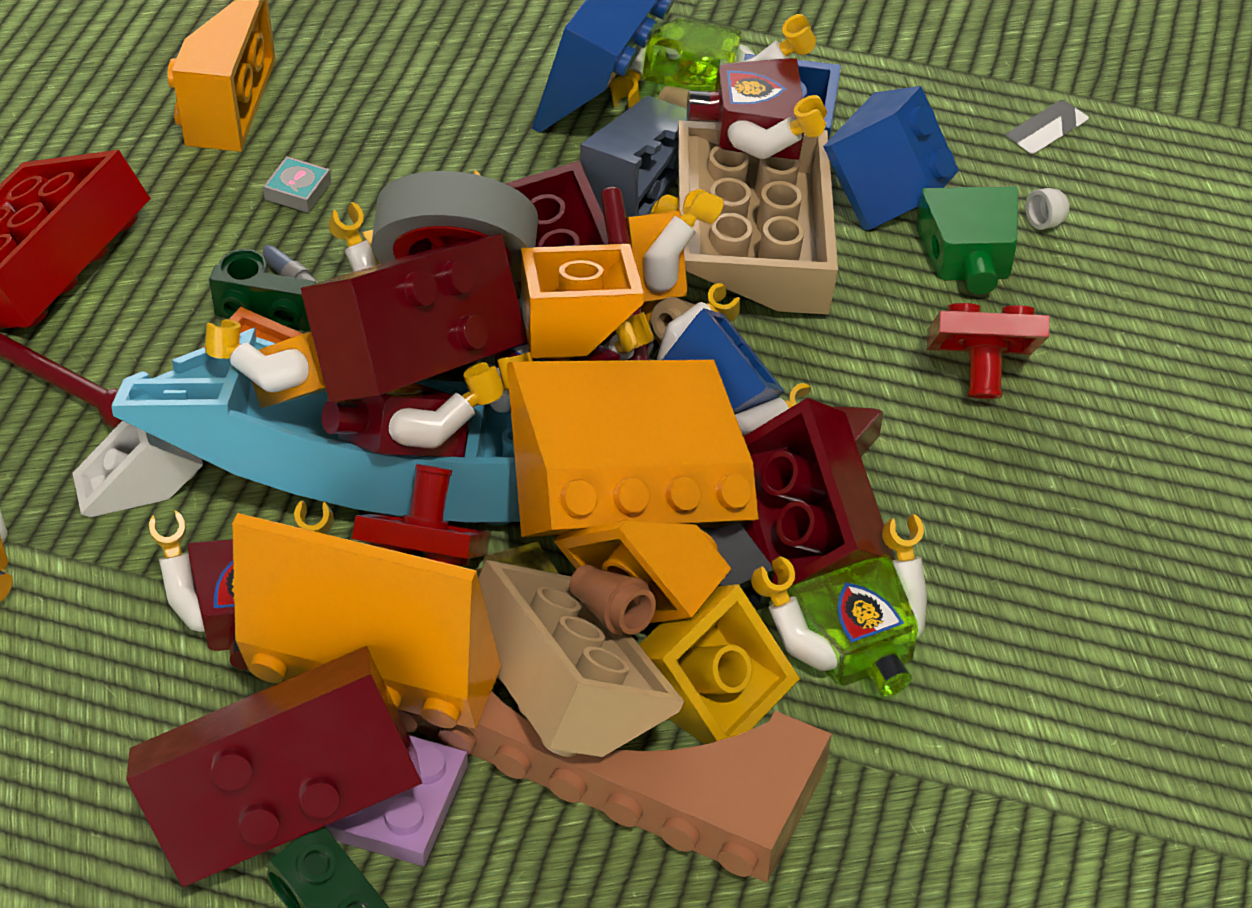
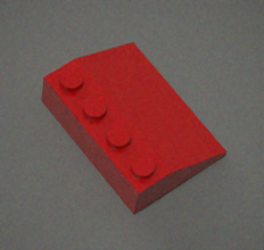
[0,150,151,329]

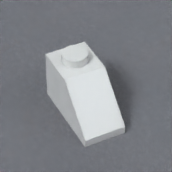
[72,421,203,517]

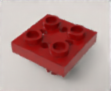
[927,303,1050,399]
[352,464,491,566]

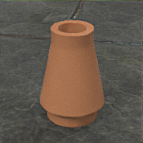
[569,564,656,635]

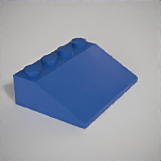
[532,0,675,133]

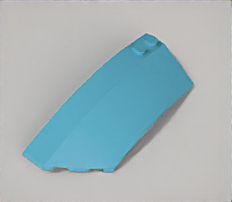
[111,327,520,526]

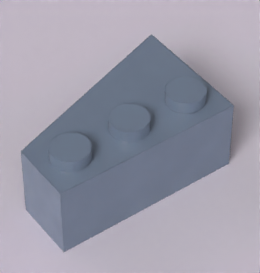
[580,95,700,217]

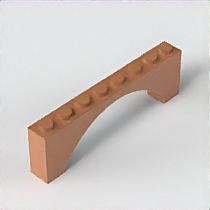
[397,691,832,883]

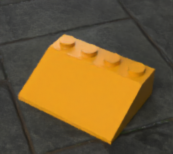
[507,360,758,537]
[232,513,501,729]

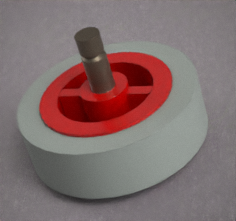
[371,171,538,284]

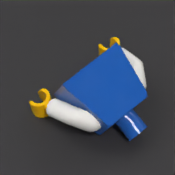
[657,283,811,436]

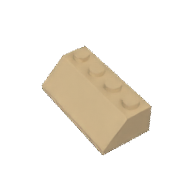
[478,560,684,757]

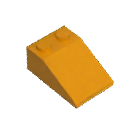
[167,0,276,152]

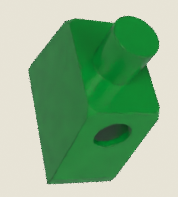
[916,186,1018,294]

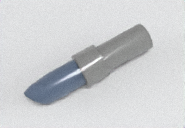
[263,245,319,283]

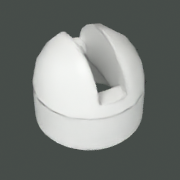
[1025,188,1070,230]

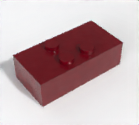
[300,233,528,402]
[126,646,423,888]

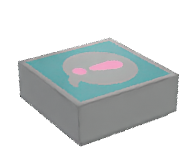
[263,156,332,213]

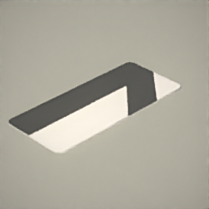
[1006,100,1089,154]

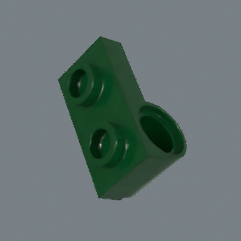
[209,249,316,332]
[266,826,389,908]

